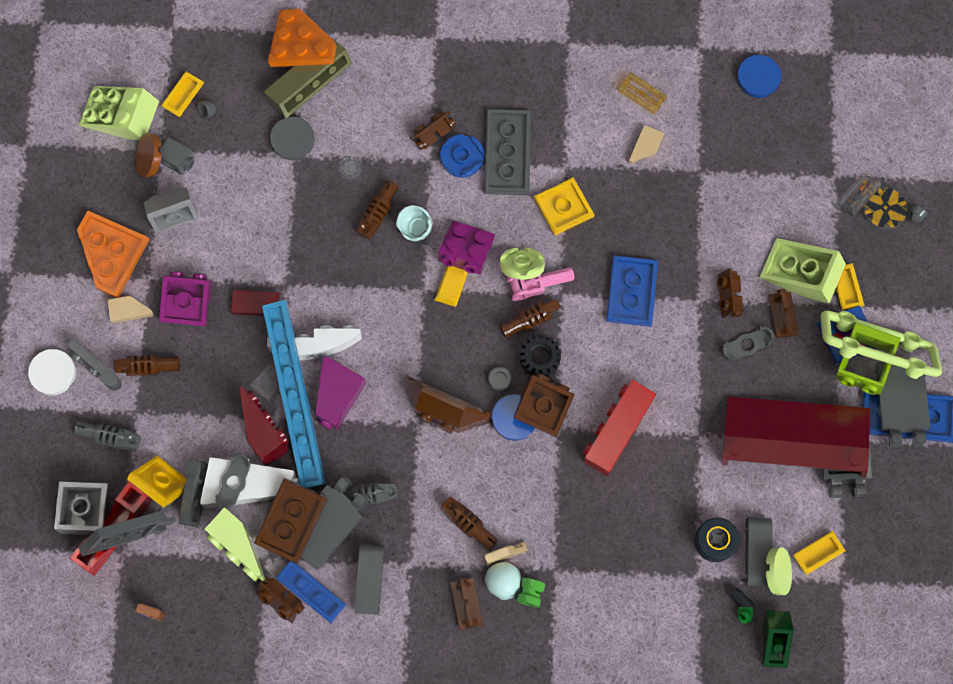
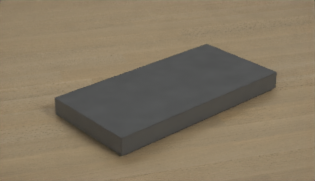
[484,109,531,195]

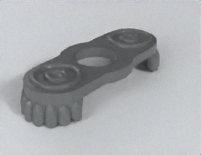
[722,326,774,361]
[215,454,251,509]

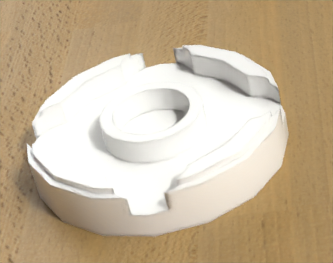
[28,349,76,395]

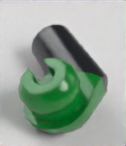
[730,587,754,624]

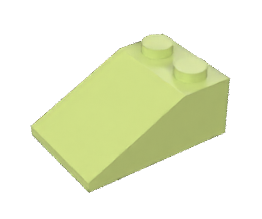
[760,238,846,303]

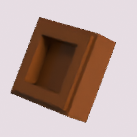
[135,603,165,621]

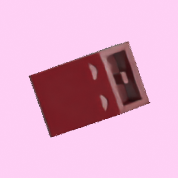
[240,386,289,466]

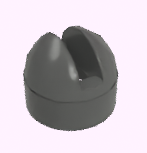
[197,100,217,119]
[907,203,928,223]

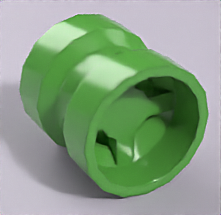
[517,578,546,608]

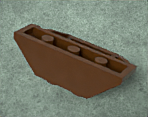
[404,375,491,434]

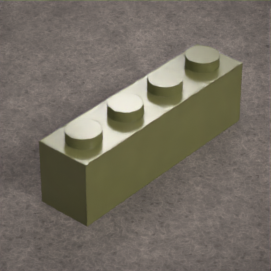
[264,38,352,118]

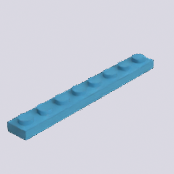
[262,300,326,488]

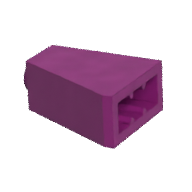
[315,356,366,430]

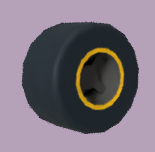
[694,518,739,562]

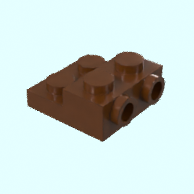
[513,373,575,437]

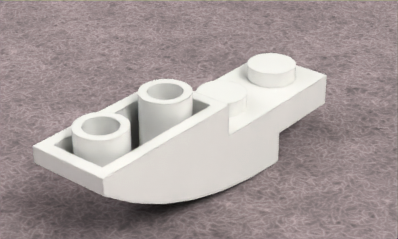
[267,325,362,361]

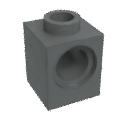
[159,137,194,175]

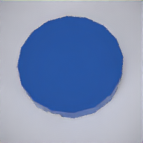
[737,55,781,98]
[440,134,484,178]
[492,394,535,441]

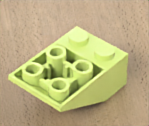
[79,86,159,140]
[205,507,266,582]

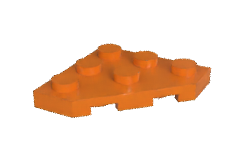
[268,9,337,67]
[77,211,149,298]

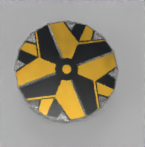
[861,187,908,231]

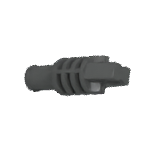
[74,420,141,451]
[344,482,398,506]

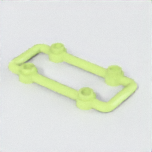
[820,311,942,379]

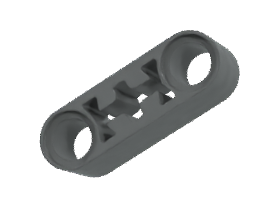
[745,517,773,587]
[354,544,385,615]

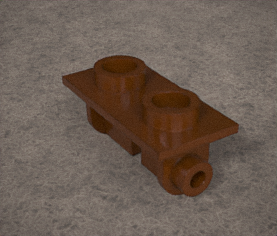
[410,111,456,150]
[717,268,744,318]
[768,289,800,338]
[256,577,305,624]
[450,578,483,630]

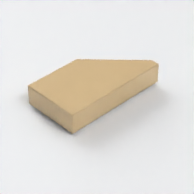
[629,125,665,164]
[107,296,154,323]
[484,542,528,567]

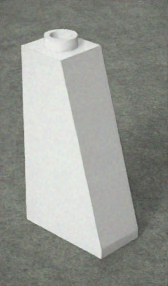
[200,457,299,508]

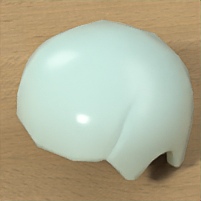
[396,205,433,242]
[485,562,522,600]

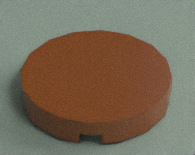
[135,133,162,179]

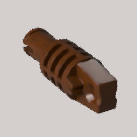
[357,180,398,239]
[499,299,561,338]
[114,354,180,376]
[440,496,499,551]

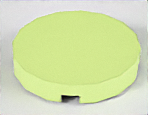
[499,248,545,280]
[766,547,792,595]

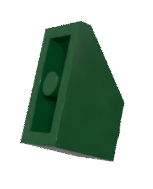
[763,610,794,668]

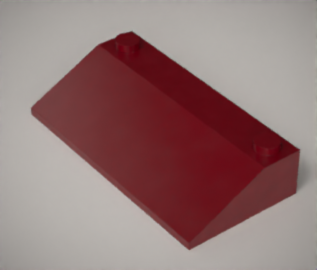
[722,396,870,478]

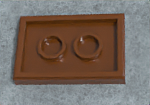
[254,478,328,564]

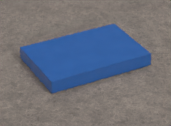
[606,255,658,327]

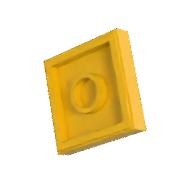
[534,177,594,236]
[127,455,187,508]

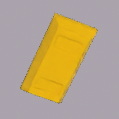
[161,71,204,117]
[836,263,865,311]
[434,266,468,307]
[793,531,846,575]

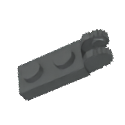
[67,340,122,391]
[178,458,208,528]

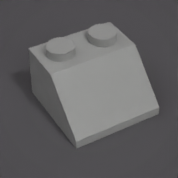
[144,187,198,233]
[54,482,108,535]

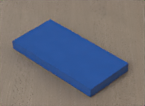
[862,391,953,443]

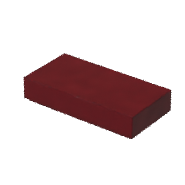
[231,290,280,316]

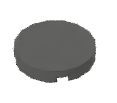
[270,116,315,161]

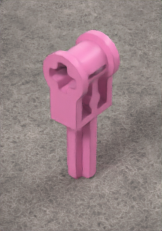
[506,268,574,301]

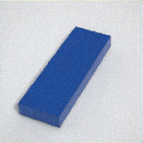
[276,561,346,624]

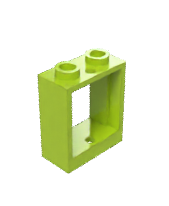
[835,323,901,395]

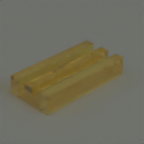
[618,72,667,115]

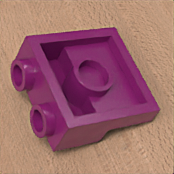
[438,220,495,275]
[159,271,212,326]

